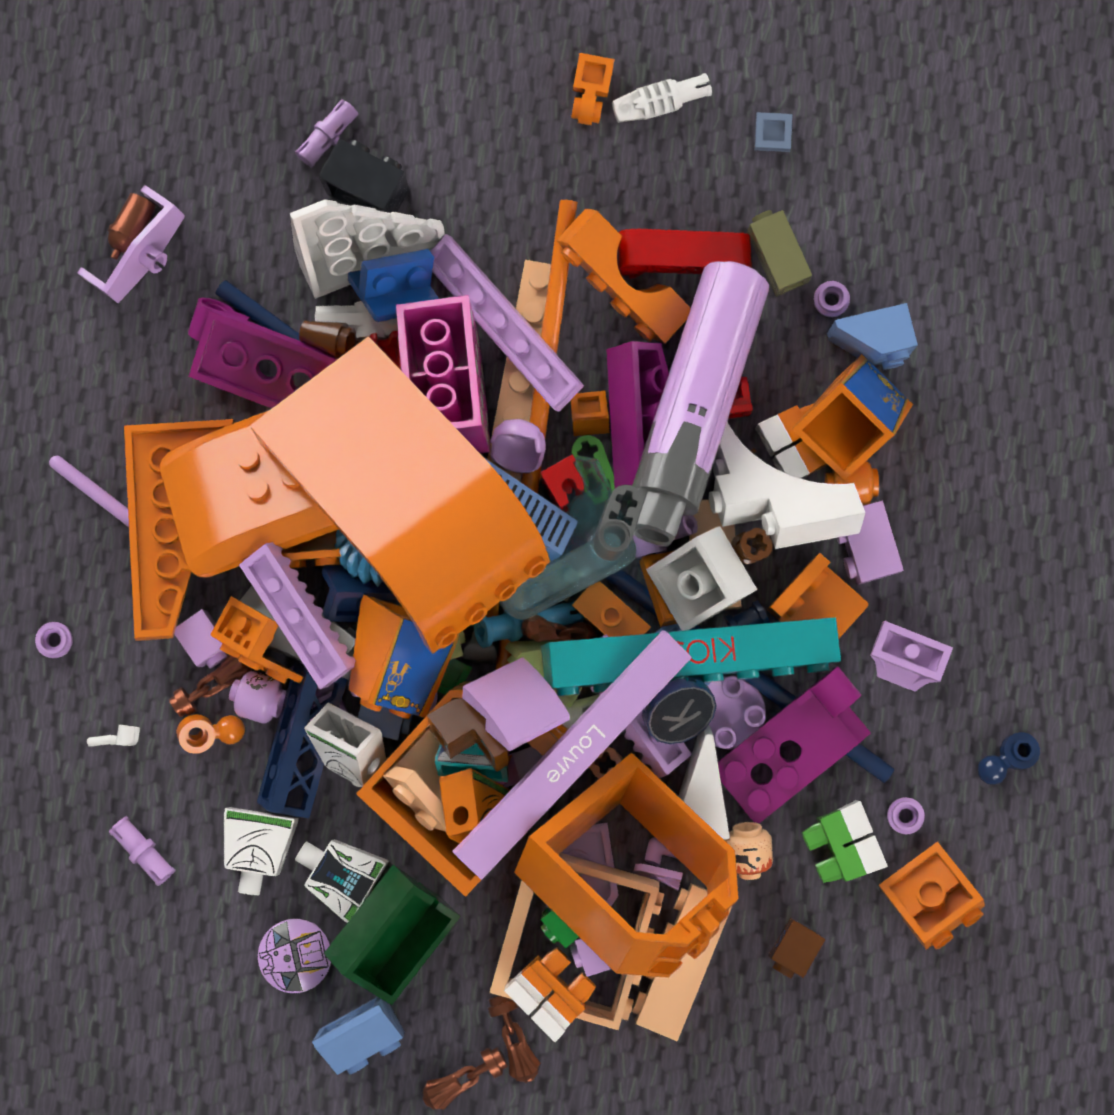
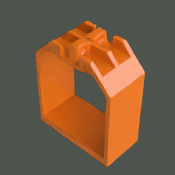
[356,681,568,897]
[514,753,739,978]

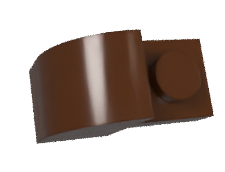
[427,698,509,772]

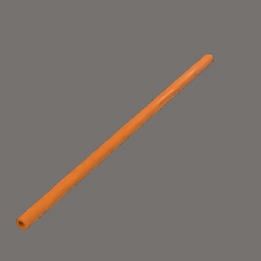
[495,200,578,670]

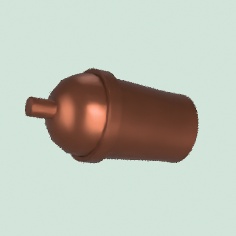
[108,193,156,260]

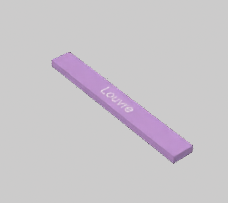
[452,630,692,880]

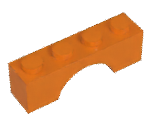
[556,209,691,343]

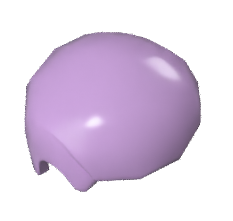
[490,419,546,473]

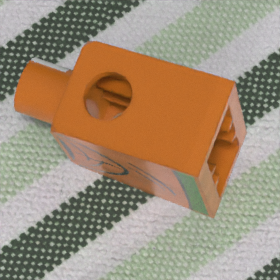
[440,768,510,843]

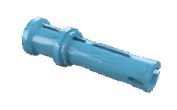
[474,600,584,648]

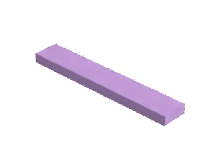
[430,234,584,412]

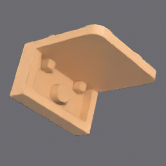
[383,727,446,832]

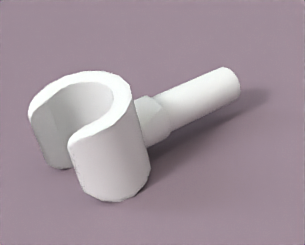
[87,725,140,747]

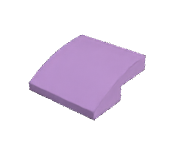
[462,657,570,751]

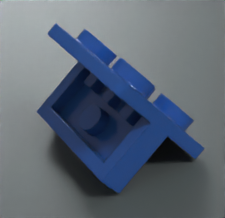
[348,249,439,322]

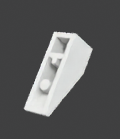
[678,725,730,840]

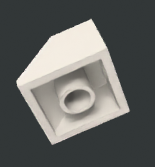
[646,526,757,631]

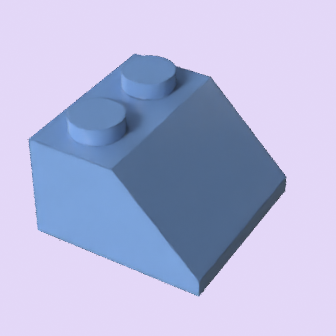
[827,303,918,370]
[312,997,405,1075]

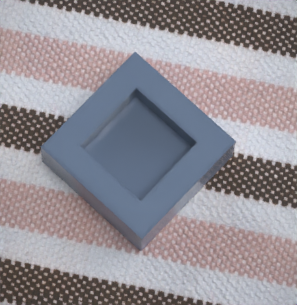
[754,112,792,152]

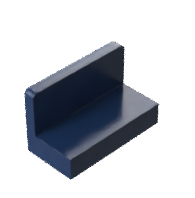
[321,565,400,622]

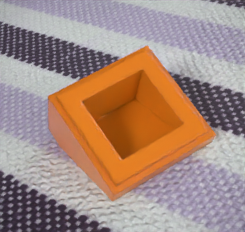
[570,391,609,436]

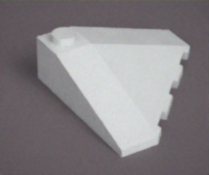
[290,199,445,299]

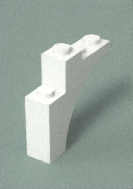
[709,421,865,549]

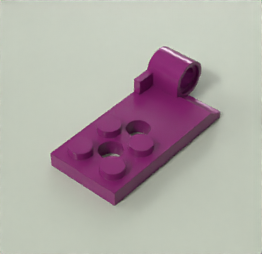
[188,297,339,408]
[718,666,871,824]

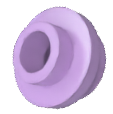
[814,281,850,317]
[35,622,73,658]
[887,797,925,834]

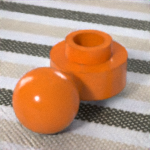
[176,714,245,754]

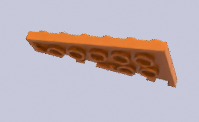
[124,419,234,641]

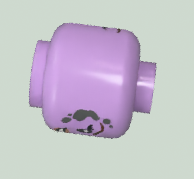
[229,671,286,723]

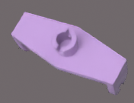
[77,185,185,303]

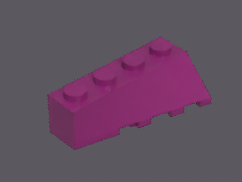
[606,341,669,489]

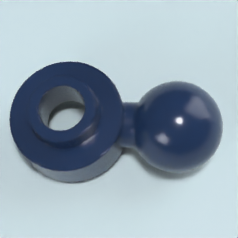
[977,732,1040,785]

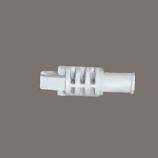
[612,73,712,123]

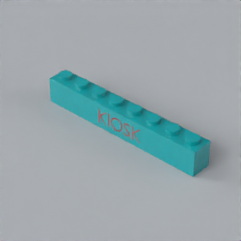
[541,617,841,696]

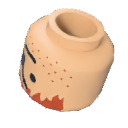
[725,822,773,880]

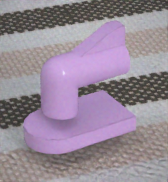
[633,837,683,891]

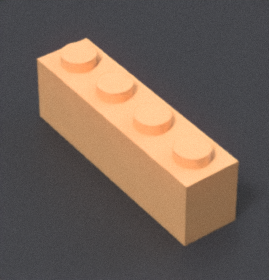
[631,883,732,1041]

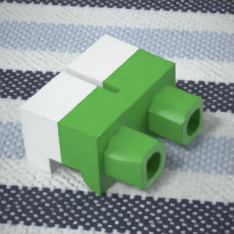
[801,800,888,883]

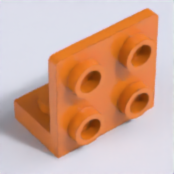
[767,553,868,639]
[210,596,303,684]

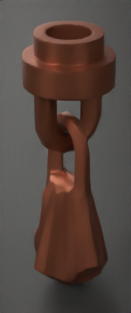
[521,613,597,642]
[169,655,252,717]
[488,995,541,1083]
[422,1047,508,1110]

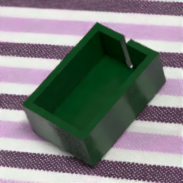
[323,865,461,1005]

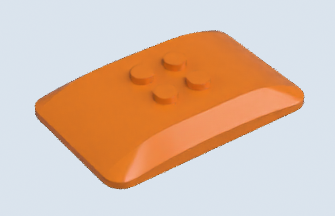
[160,410,338,578]

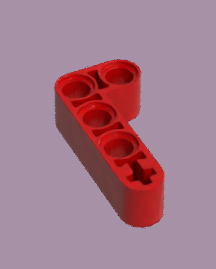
[617,229,752,279]

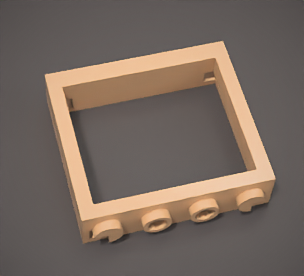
[490,853,664,1030]

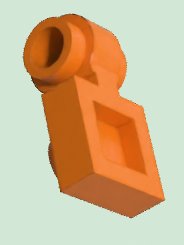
[571,53,615,126]

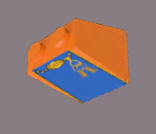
[792,354,913,481]
[348,595,460,719]

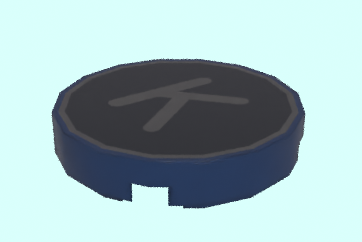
[642,678,717,744]

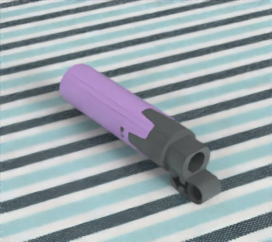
[593,261,769,561]

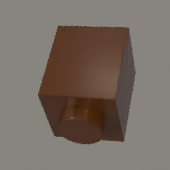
[768,918,826,979]

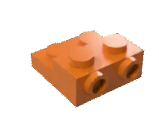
[879,842,985,950]

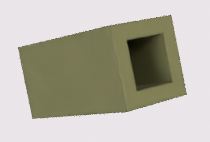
[747,210,812,297]

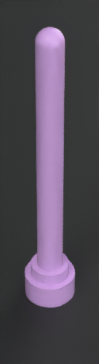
[49,456,129,527]

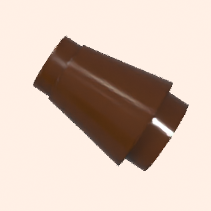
[299,320,356,358]

